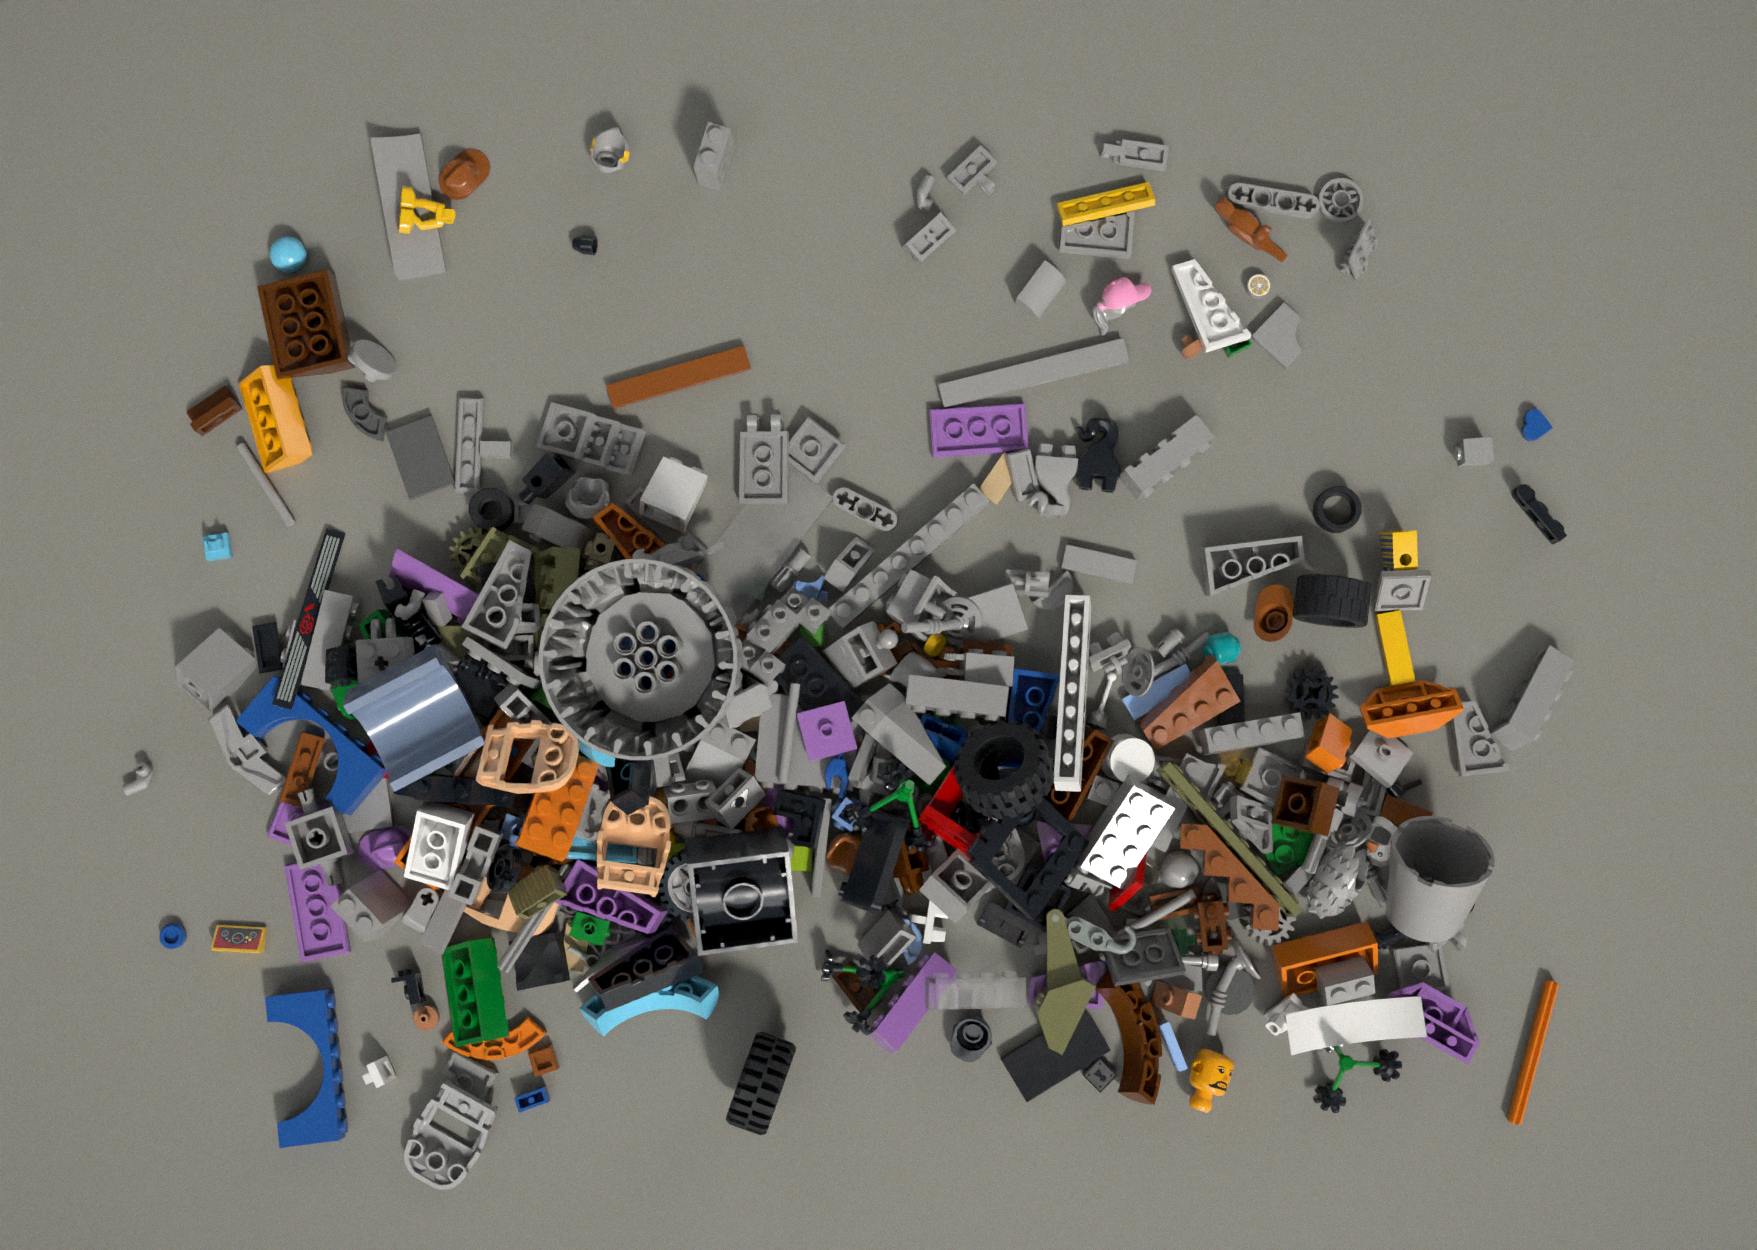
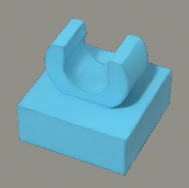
[203,533,233,561]

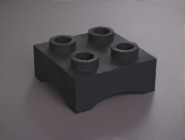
[509,931,570,991]

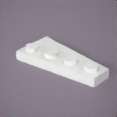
[1171,259,1251,353]

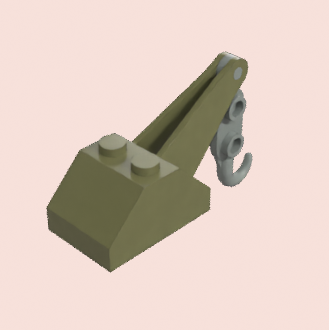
[1033,908,1136,1055]

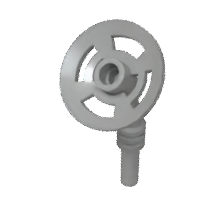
[901,597,982,645]
[1123,632,1210,696]
[1327,811,1386,908]
[1206,935,1262,1036]

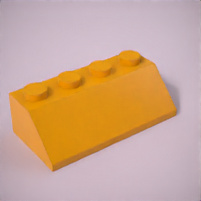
[238,365,313,473]

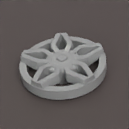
[1318,178,1364,223]

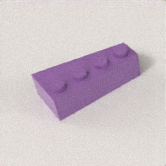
[554,859,668,934]
[868,952,958,1054]

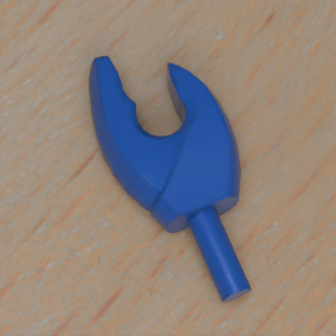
[824,753,850,798]

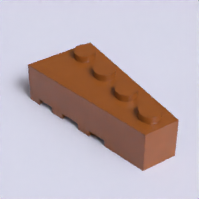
[1138,654,1240,751]

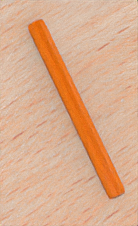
[1507,980,1559,1125]

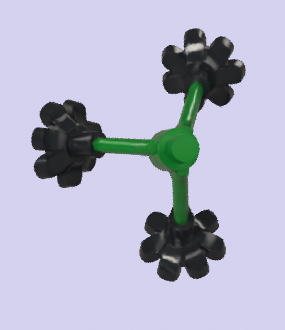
[846,762,936,851]
[821,949,905,1035]
[1313,1045,1402,1113]

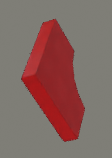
[1108,852,1147,911]

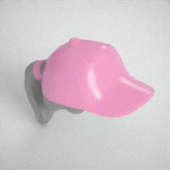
[1092,277,1152,336]

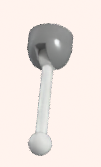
[1086,672,1117,730]

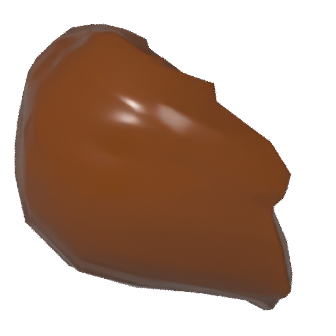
[826,831,862,876]

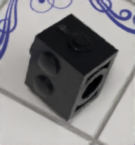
[325,644,358,687]

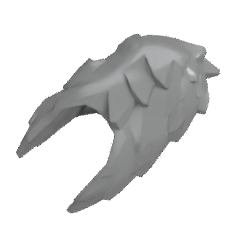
[1306,845,1370,919]

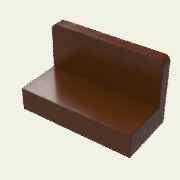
[186,386,242,436]

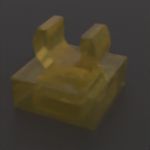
[1223,757,1254,785]

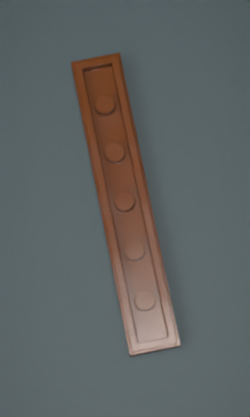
[606,346,751,409]

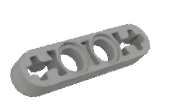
[1226,183,1320,219]

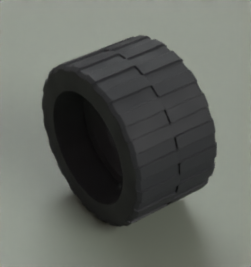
[1293,574,1372,628]

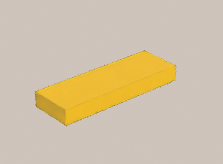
[1375,610,1415,686]

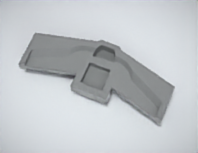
[208,704,286,796]

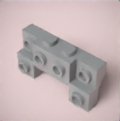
[739,586,831,688]

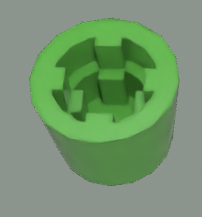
[529,684,553,713]

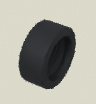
[1313,486,1362,533]

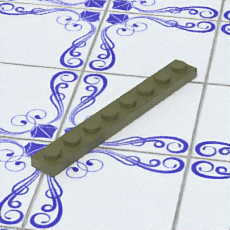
[1156,762,1303,917]

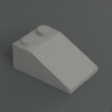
[679,721,756,797]

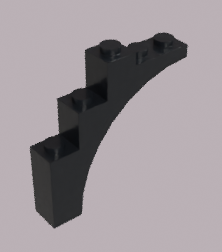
[394,773,533,808]

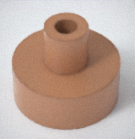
[1181,335,1203,360]
[413,1005,440,1031]

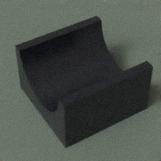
[684,827,798,956]

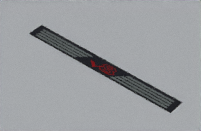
[272,528,346,710]

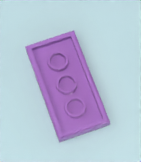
[929,403,1029,458]
[284,863,352,962]

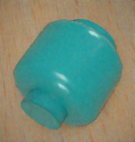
[1203,632,1241,665]

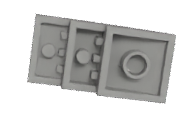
[536,402,646,477]

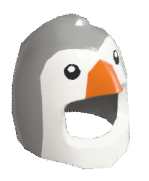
[1365,816,1398,867]

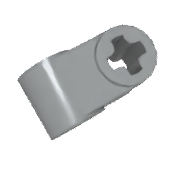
[402,886,444,934]

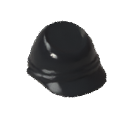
[950,1016,992,1062]

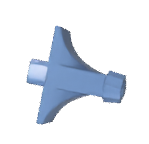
[792,576,829,602]

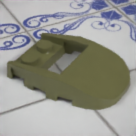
[459,527,541,604]

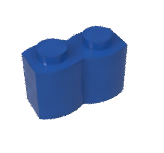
[920,714,968,763]

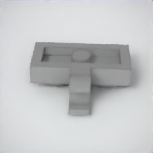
[947,145,997,197]

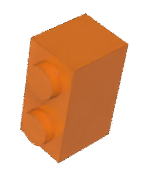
[1304,713,1352,774]

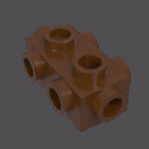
[1193,893,1232,954]

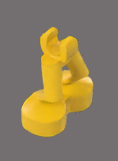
[398,186,456,234]

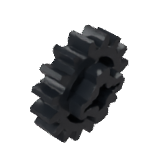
[1284,667,1339,720]

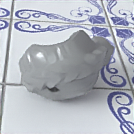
[565,477,610,520]

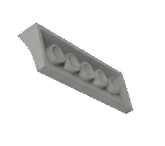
[370,133,447,281]

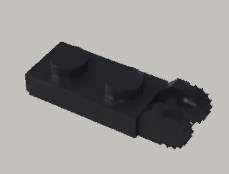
[1512,484,1567,544]

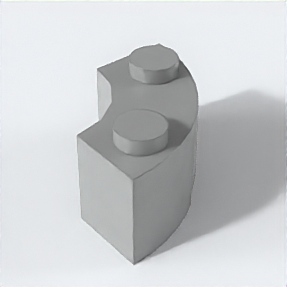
[521,503,596,557]

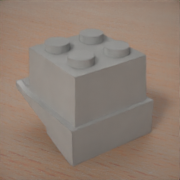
[886,569,960,644]

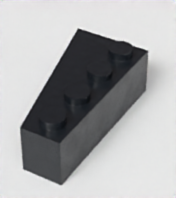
[605,758,652,815]
[588,925,704,1012]

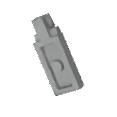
[1101,139,1169,172]

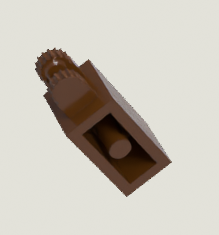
[893,823,929,895]

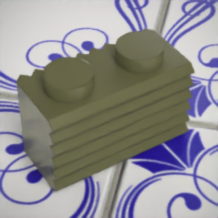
[507,864,568,920]

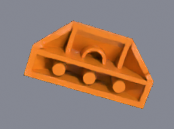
[1360,680,1464,739]

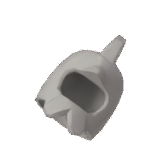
[883,651,947,698]

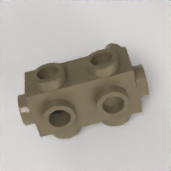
[581,533,620,573]

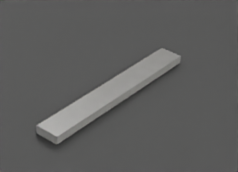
[938,338,1129,408]

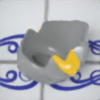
[589,127,630,174]

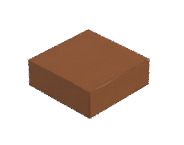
[528,1044,560,1077]

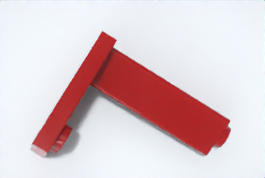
[918,765,984,858]

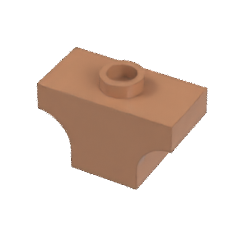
[1151,980,1202,1020]

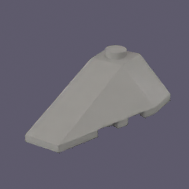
[462,540,532,650]
[852,683,946,785]

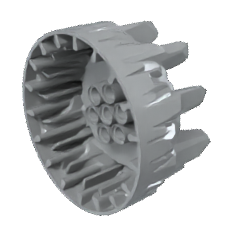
[539,559,743,760]

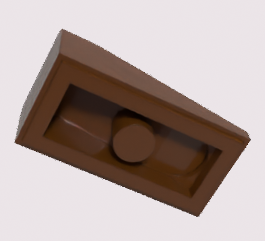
[832,961,883,1013]

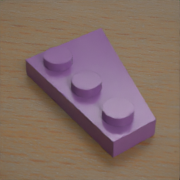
[1028,960,1106,1009]

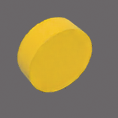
[924,633,946,657]

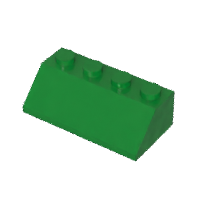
[442,938,509,1047]

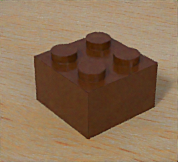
[1271,775,1340,837]

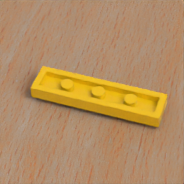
[1057,182,1155,226]

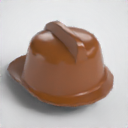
[439,149,490,200]
[1254,584,1294,642]

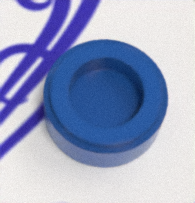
[159,924,187,949]

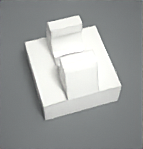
[362,1056,397,1088]

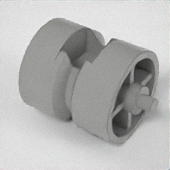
[1327,776,1368,817]

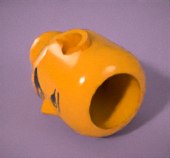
[1189,1048,1235,1113]

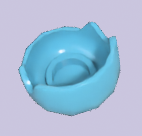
[269,236,307,273]

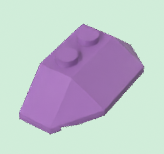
[1387,982,1480,1065]

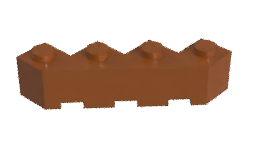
[1178,823,1279,931]

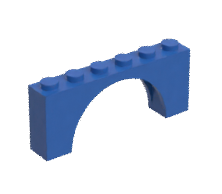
[236,676,387,815]
[265,988,348,1148]

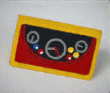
[211,925,267,953]

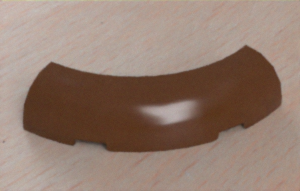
[1095,971,1162,1105]

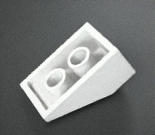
[404,801,475,890]

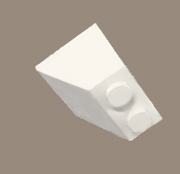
[639,456,708,533]

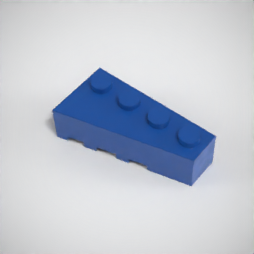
[998,669,1060,770]

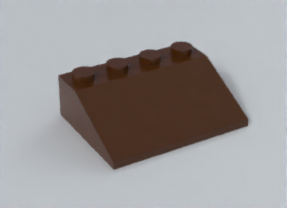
[257,269,355,380]

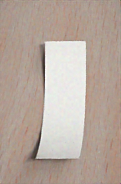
[1285,996,1427,1055]

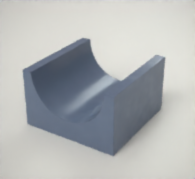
[343,644,486,792]

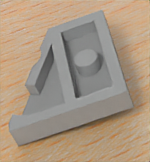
[1230,795,1273,854]

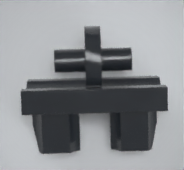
[949,800,988,834]

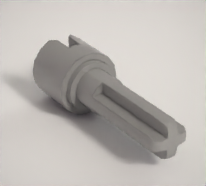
[1302,809,1344,874]
[674,820,742,839]

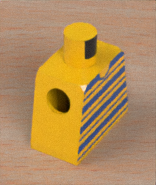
[1379,530,1418,571]

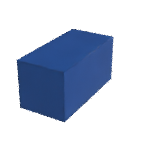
[514,1086,551,1113]

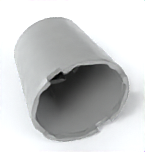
[1386,816,1495,943]

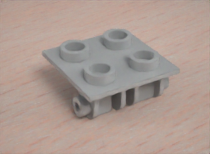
[1340,218,1378,280]

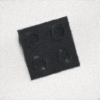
[396,609,443,652]
[454,652,508,718]

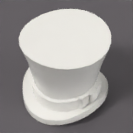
[1101,734,1155,782]

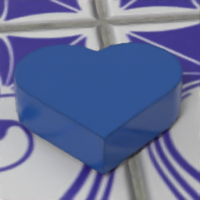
[1521,409,1553,441]

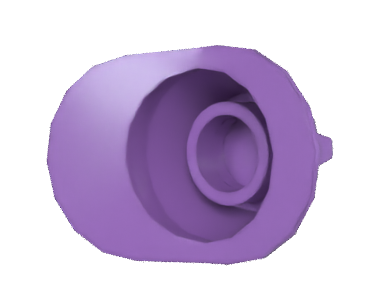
[358,825,412,870]

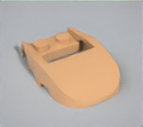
[476,720,579,794]
[596,796,671,897]
[463,856,559,936]

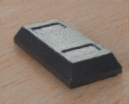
[252,622,283,674]

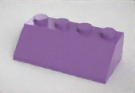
[388,549,479,625]

